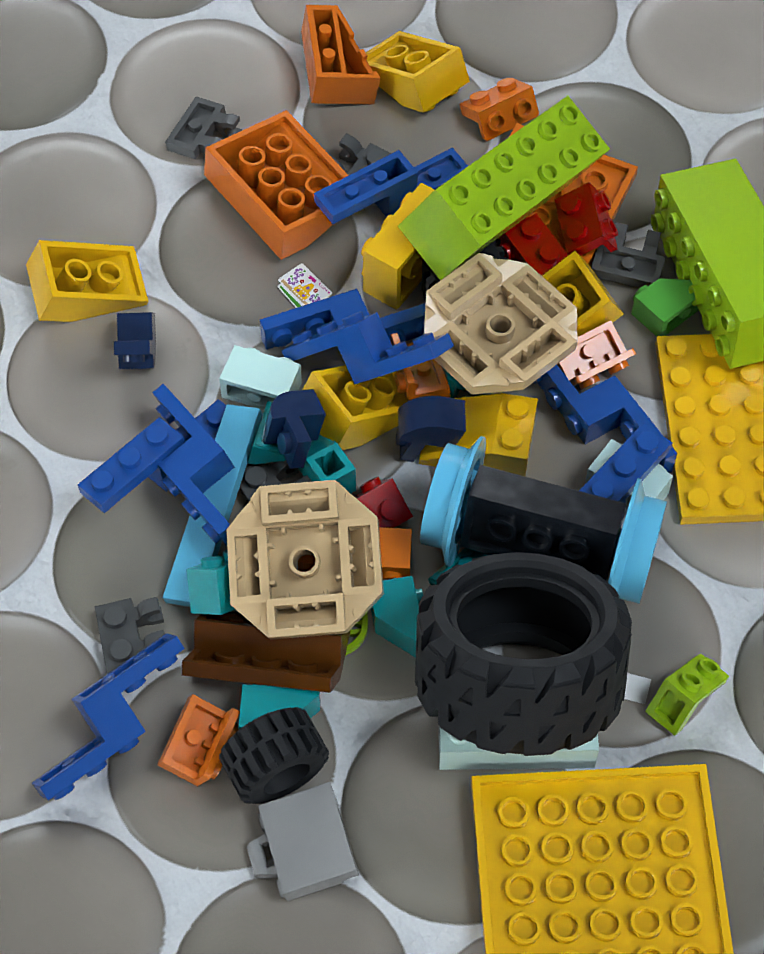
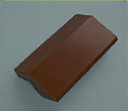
[182,612,351,693]

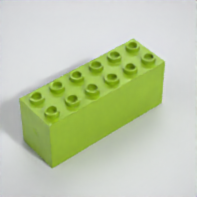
[398,95,610,281]
[651,158,764,369]

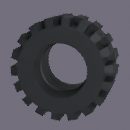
[219,707,329,804]

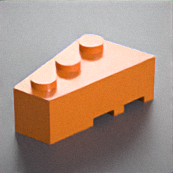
[301,5,381,104]

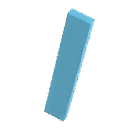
[162,404,263,607]

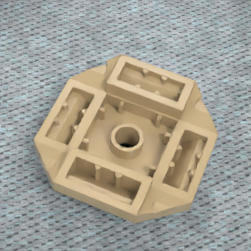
[424,253,578,394]
[226,480,384,640]

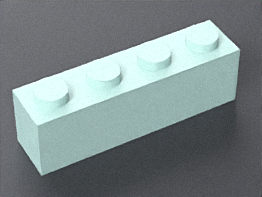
[439,727,599,770]

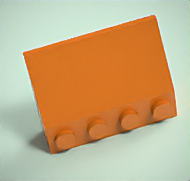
[204,110,349,260]

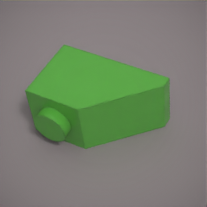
[631,278,699,336]

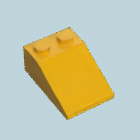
[366,31,470,113]
[26,240,149,322]
[542,251,624,336]
[302,365,407,450]
[419,393,538,476]

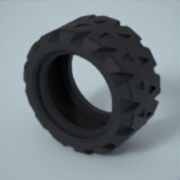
[415,553,632,756]

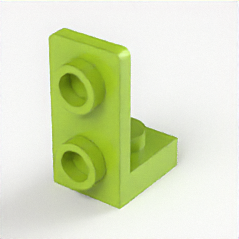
[645,654,729,736]

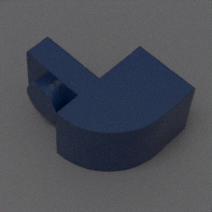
[114,312,156,369]
[263,389,326,469]
[396,396,466,462]

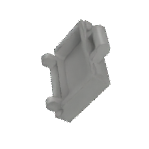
[247,782,359,901]

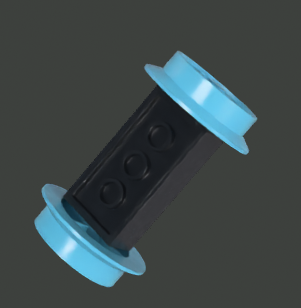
[420,436,667,604]

